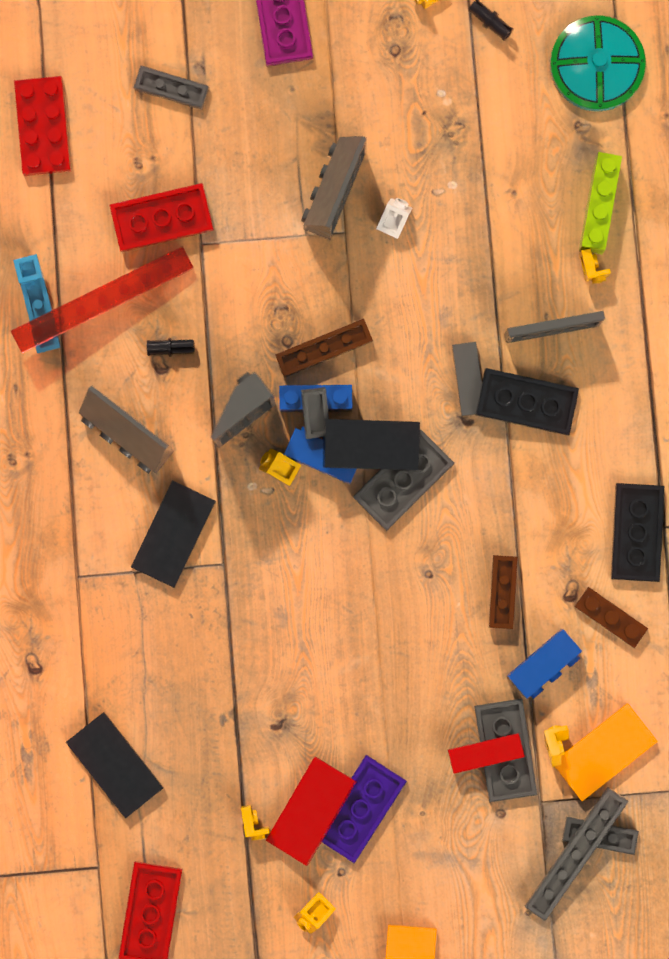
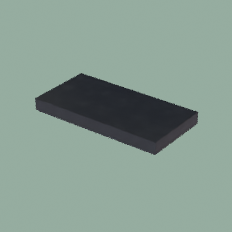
[475,368,579,436]
[323,419,420,470]
[131,480,216,588]
[611,483,665,582]
[66,712,164,819]

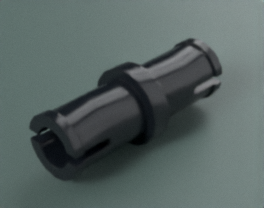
[468,0,514,41]

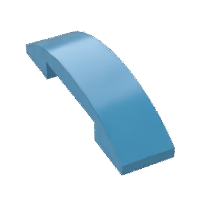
[13,254,61,354]

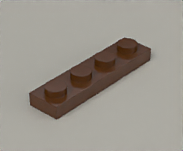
[275,319,373,378]

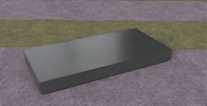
[504,311,605,343]
[353,429,455,531]
[474,698,537,802]

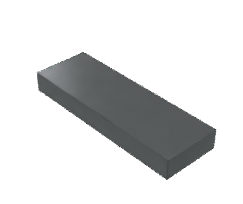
[134,65,209,110]
[452,342,482,417]
[562,816,639,855]

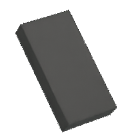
[301,387,329,439]

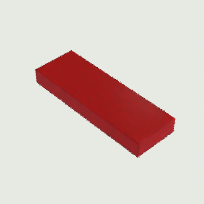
[448,733,524,774]

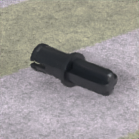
[147,338,195,357]

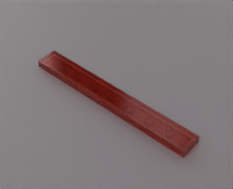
[10,246,194,353]

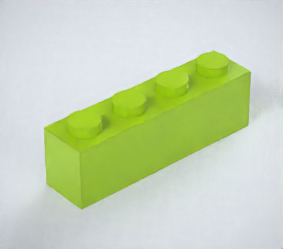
[579,152,622,255]

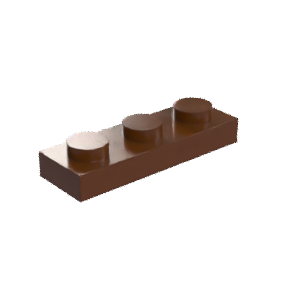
[488,555,518,629]
[574,587,648,648]

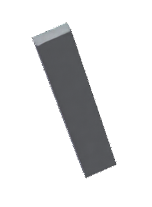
[525,787,628,921]

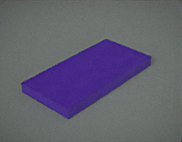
[322,755,407,863]

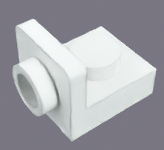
[376,198,412,239]

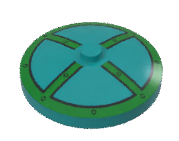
[550,15,646,111]

